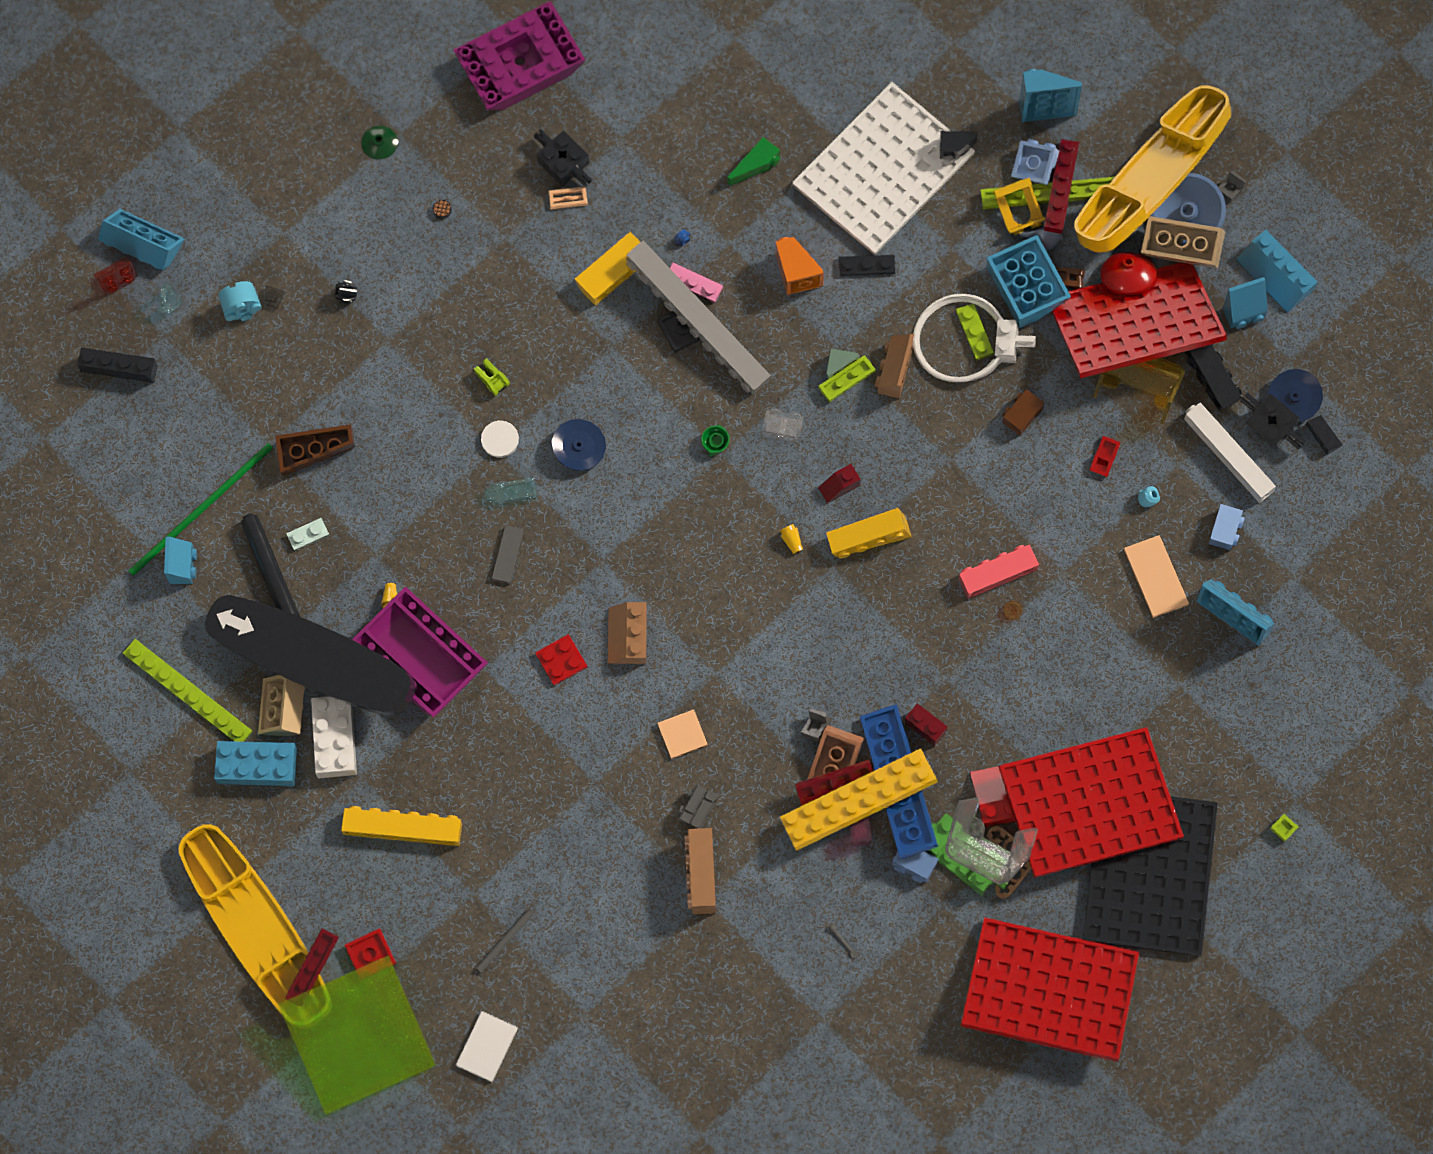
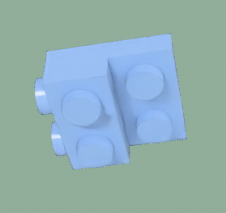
[1011,139,1059,185]

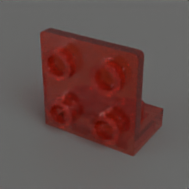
[94,257,138,294]

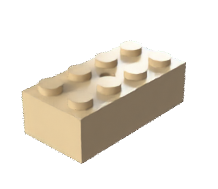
[1141,216,1225,269]

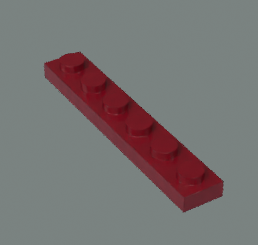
[1044,139,1079,234]

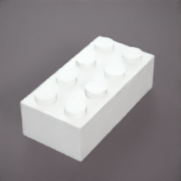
[311,696,357,778]

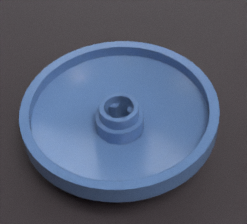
[1151,173,1226,246]

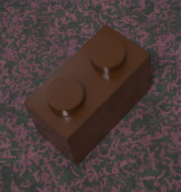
[1002,389,1044,436]

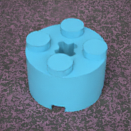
[218,281,261,321]

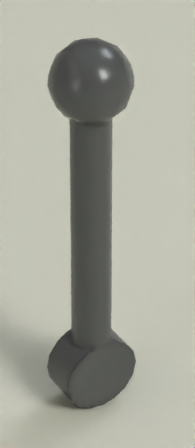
[829,925,858,958]

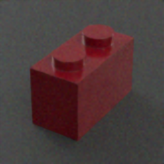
[905,703,948,746]

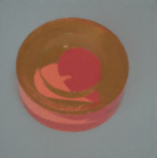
[1003,601,1023,620]

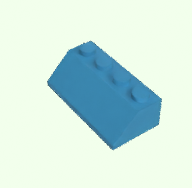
[98,209,185,270]
[1236,230,1318,312]

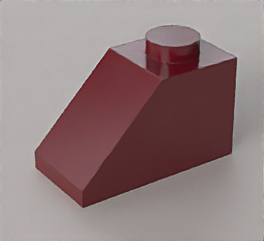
[818,464,861,504]

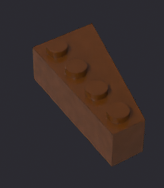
[275,424,355,476]

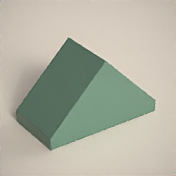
[826,349,860,380]

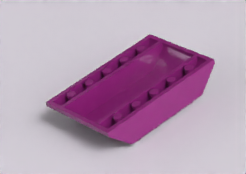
[352,586,488,718]

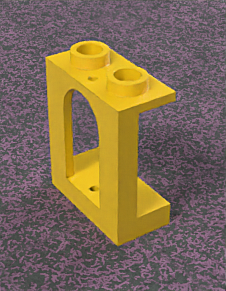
[993,177,1045,235]

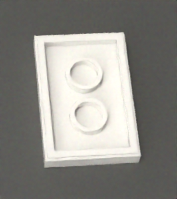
[456,1012,518,1082]

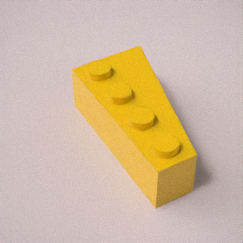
[826,508,912,559]

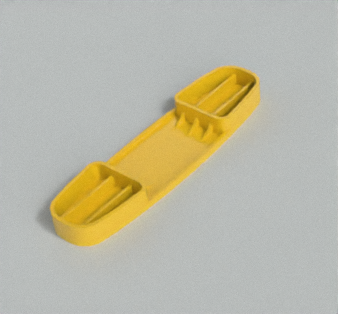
[1074,86,1231,253]
[179,825,331,1028]

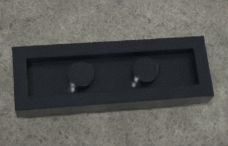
[839,255,896,276]

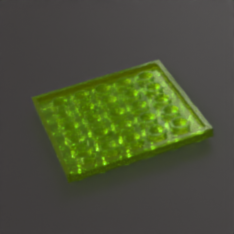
[278,956,436,1114]

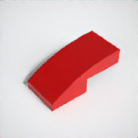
[1089,436,1121,477]

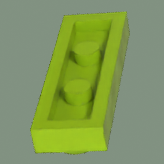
[956,304,994,361]
[819,355,876,403]

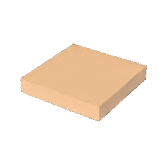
[658,709,708,759]

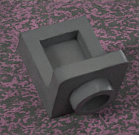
[1218,171,1246,204]
[801,708,830,742]

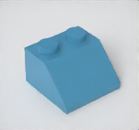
[164,537,197,584]

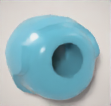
[1138,486,1160,507]

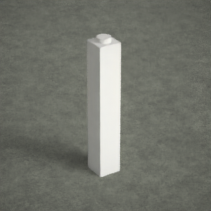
[1184,403,1276,503]

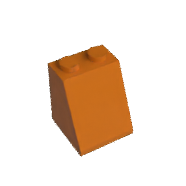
[775,237,824,295]

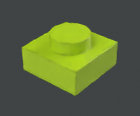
[1270,814,1299,842]

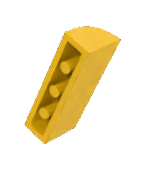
[575,232,641,305]

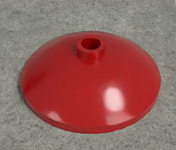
[1100,252,1157,295]

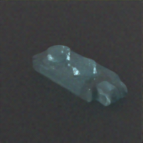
[484,477,537,504]

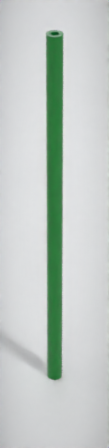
[128,443,273,576]

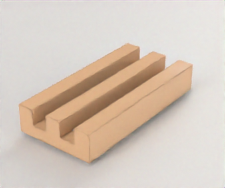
[549,187,588,210]

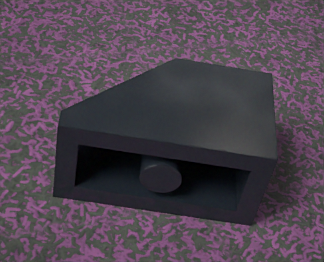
[939,131,978,161]

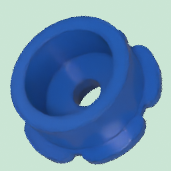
[673,229,691,246]

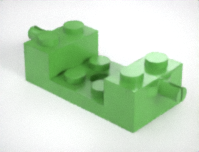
[926,813,1008,896]

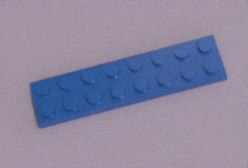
[860,704,938,859]

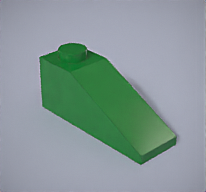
[728,137,781,185]

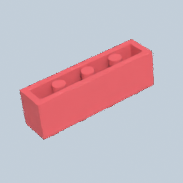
[959,545,1039,599]

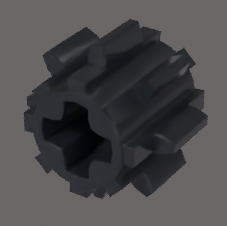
[334,280,357,304]

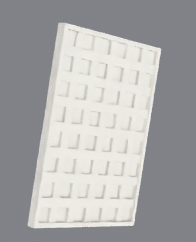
[792,82,975,255]

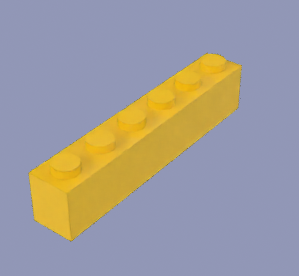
[341,806,462,846]

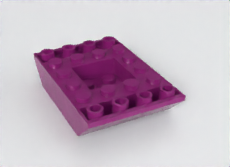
[453,1,585,110]

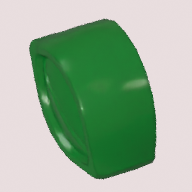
[701,425,730,457]

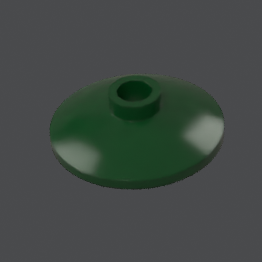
[361,126,398,160]

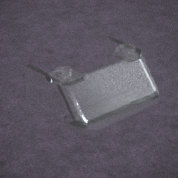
[945,797,1038,884]

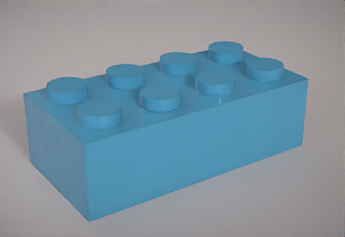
[214,741,297,786]

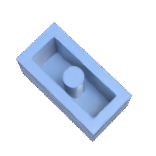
[1209,504,1244,551]

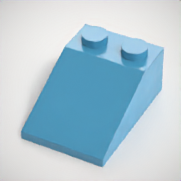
[1222,277,1268,329]

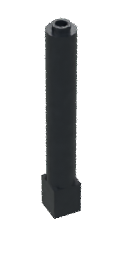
[240,513,300,617]

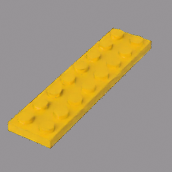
[780,748,938,851]

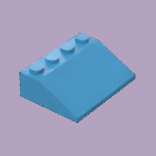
[1019,69,1082,122]
[986,235,1071,328]
[1196,579,1275,646]

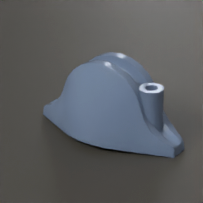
[1019,221,1066,250]

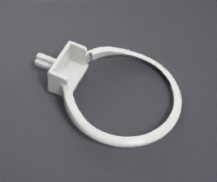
[913,294,1036,382]

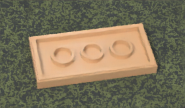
[1124,535,1189,618]

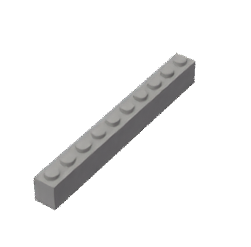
[626,240,771,394]

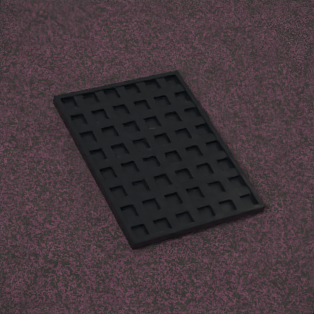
[1083,796,1218,957]

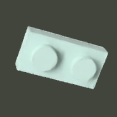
[286,518,329,551]

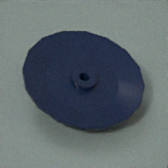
[1268,369,1323,422]
[552,419,606,471]

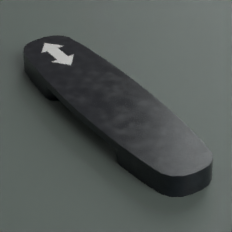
[205,595,416,716]

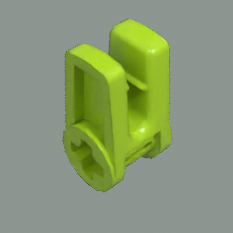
[473,358,510,396]

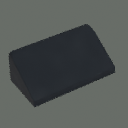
[1306,415,1343,455]

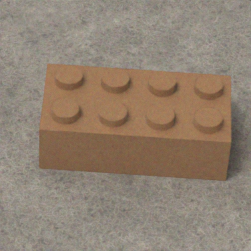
[685,828,716,914]

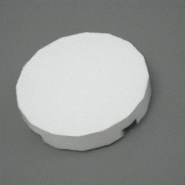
[481,421,519,458]

